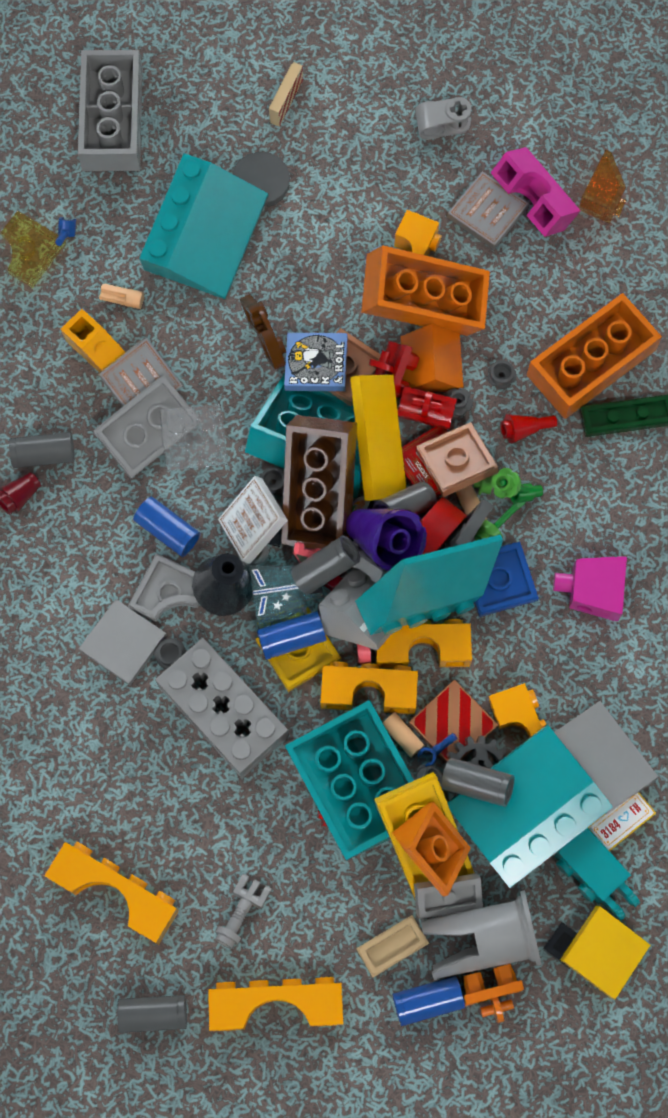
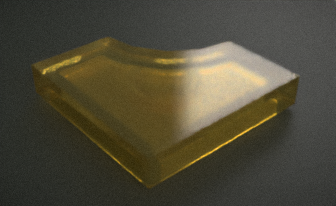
[1,211,66,288]

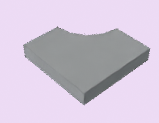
[127,553,200,622]

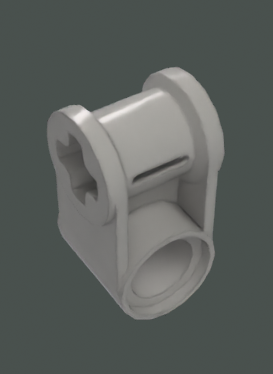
[415,97,471,140]

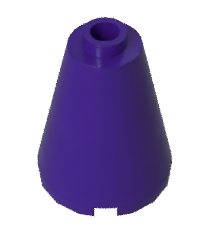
[346,509,427,571]

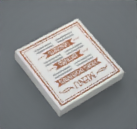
[218,476,288,564]

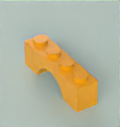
[44,841,179,945]
[208,977,343,1032]

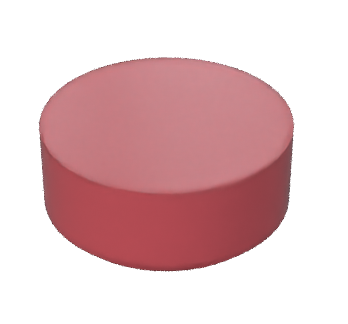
[357,644,371,665]

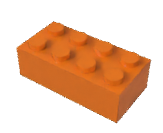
[361,245,490,336]
[527,293,662,419]

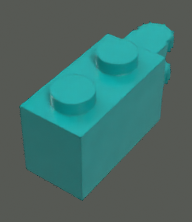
[554,828,641,921]

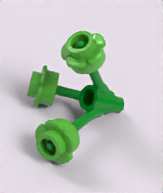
[473,468,543,541]

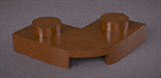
[240,294,286,369]

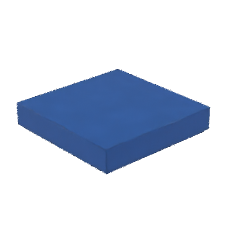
[474,541,539,617]

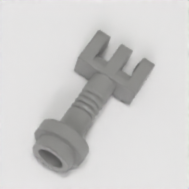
[215,873,272,949]

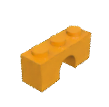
[394,210,442,256]
[376,619,472,668]
[320,661,418,714]
[488,683,547,738]

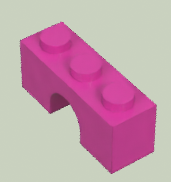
[491,147,581,237]

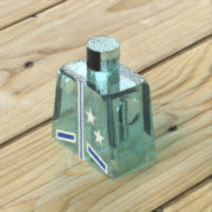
[250,565,324,629]

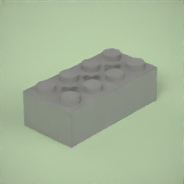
[78,50,143,171]
[155,638,289,779]

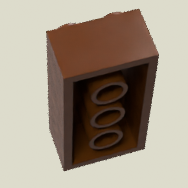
[281,415,357,549]

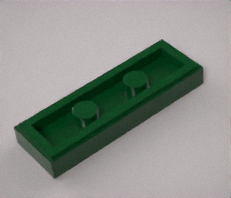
[580,394,668,437]

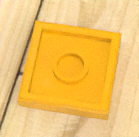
[255,607,341,692]
[560,905,651,1000]

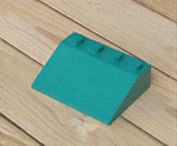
[139,153,269,299]
[245,373,363,498]
[355,534,503,635]
[285,700,414,861]
[447,724,613,888]

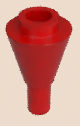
[500,414,557,444]

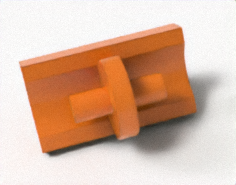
[463,964,524,1023]

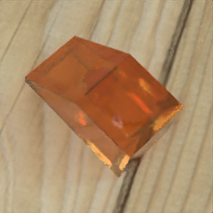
[579,150,627,224]

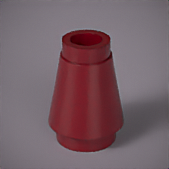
[0,472,41,515]

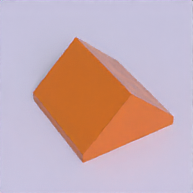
[401,324,464,392]
[392,802,471,897]

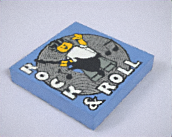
[284,333,348,391]

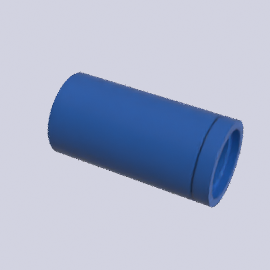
[133,496,201,557]
[257,611,326,660]
[392,976,465,1027]

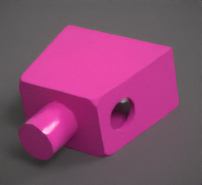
[553,556,627,621]

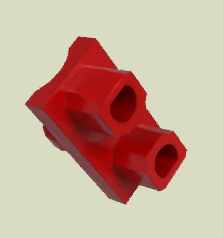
[368,341,420,398]
[398,386,457,430]

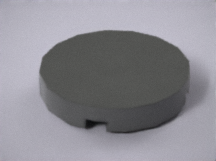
[233,151,290,207]

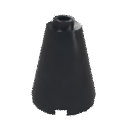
[192,553,254,616]

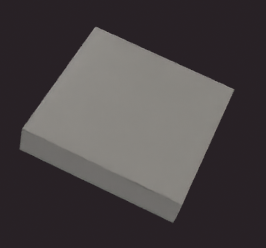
[79,599,167,686]

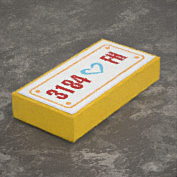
[588,792,656,851]

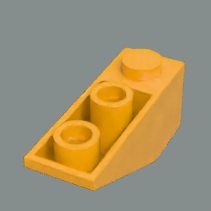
[61,309,125,373]

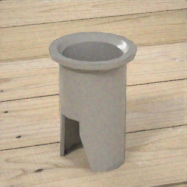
[421,890,542,981]

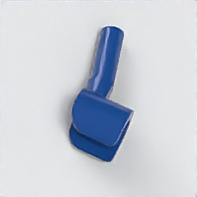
[55,217,76,246]
[418,733,458,767]

